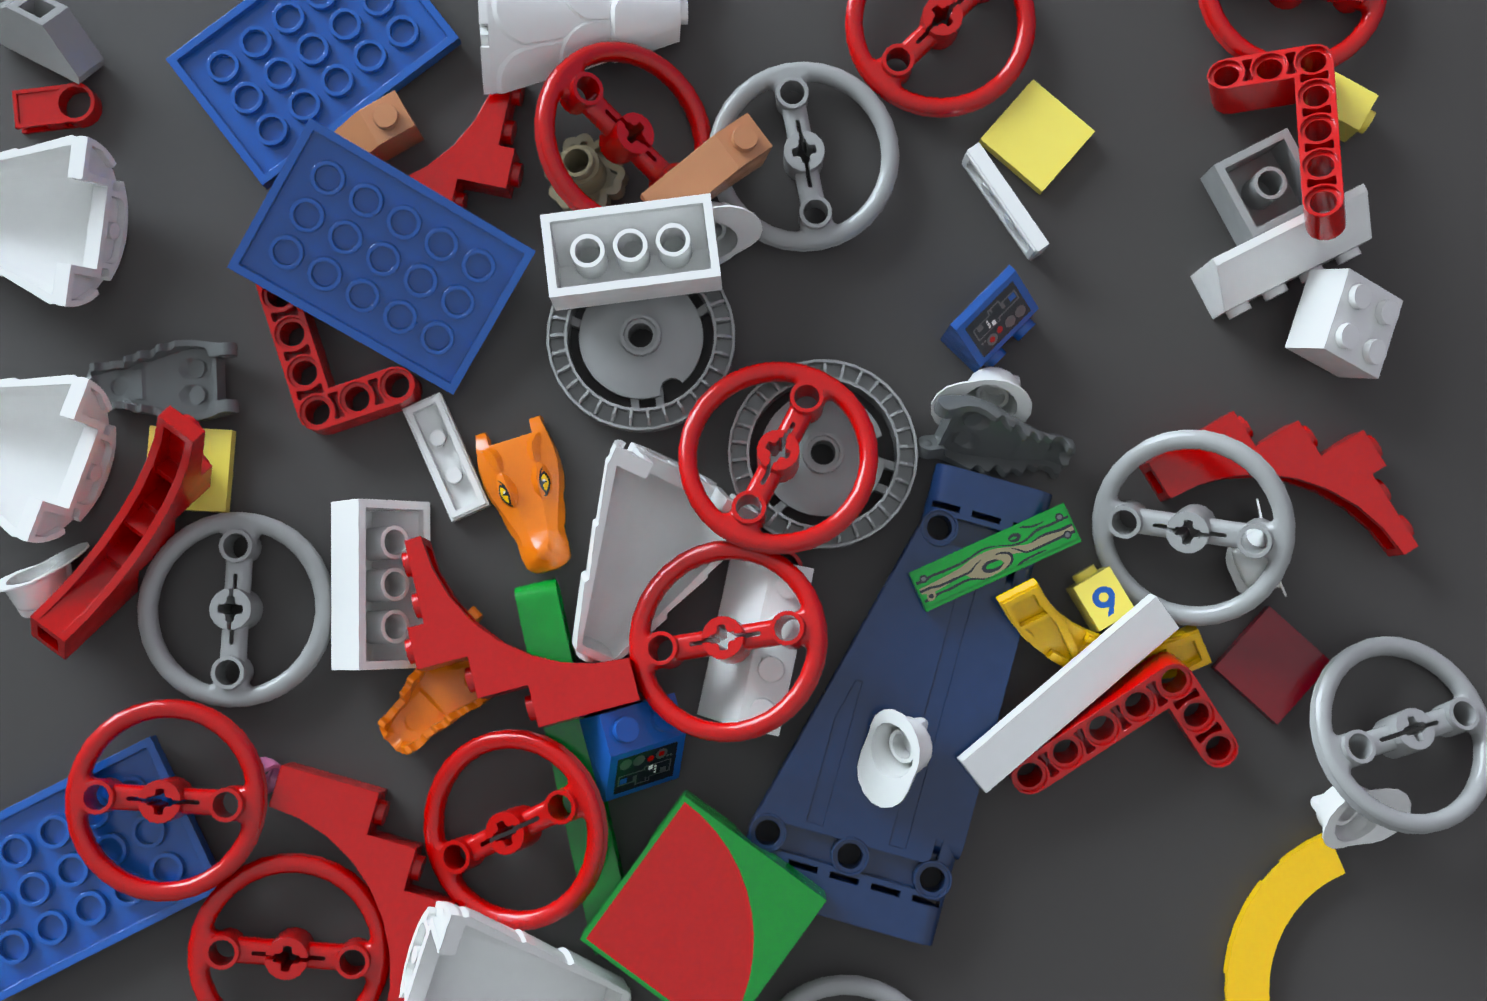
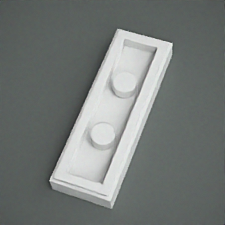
[962,142,1049,261]
[402,392,492,522]

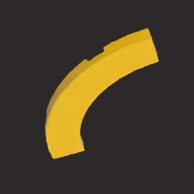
[996,578,1212,679]
[1223,833,1345,1001]

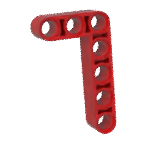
[1207,44,1346,240]
[255,284,423,435]
[1008,652,1239,795]

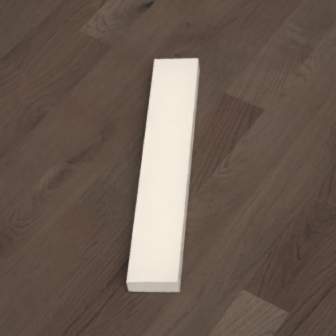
[957,594,1179,793]

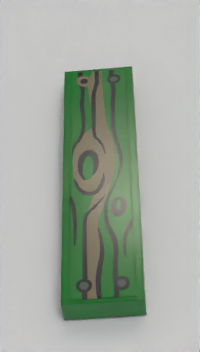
[908,503,1082,612]

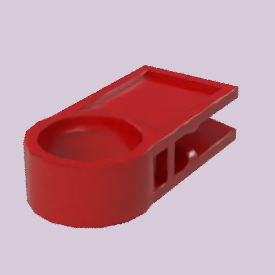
[12,82,103,134]

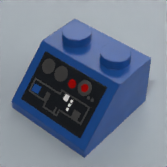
[940,265,1039,373]
[579,692,686,802]

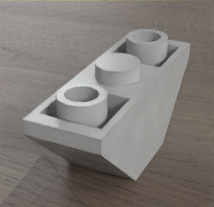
[0,0,104,84]

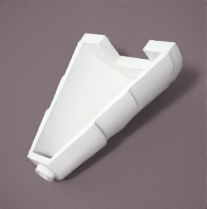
[478,0,688,95]
[0,135,128,307]
[0,375,116,543]
[572,440,760,663]
[399,901,631,1001]

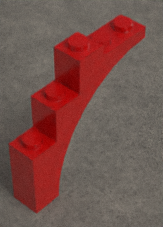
[409,87,525,209]
[30,405,212,660]
[1139,411,1418,557]
[402,536,644,727]
[269,762,457,1001]

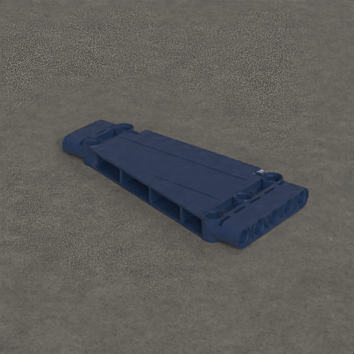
[746,463,1052,946]

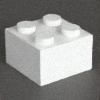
[1285,268,1403,379]

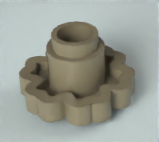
[544,133,629,212]

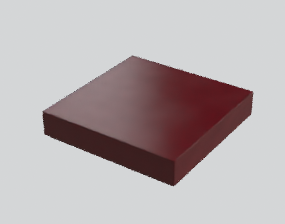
[1210,606,1330,725]

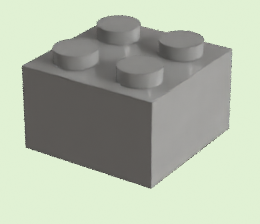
[1200,128,1304,246]

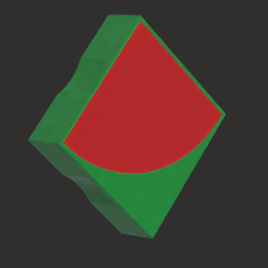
[580,789,827,1001]

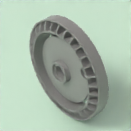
[546,289,735,433]
[728,359,918,549]

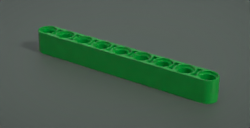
[514,578,624,956]

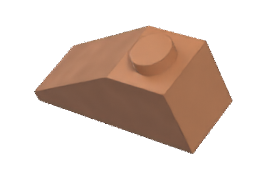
[334,90,424,162]
[640,113,773,202]

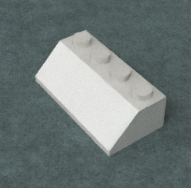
[1190,183,1372,320]
[540,193,722,311]
[331,499,430,670]
[697,560,814,736]

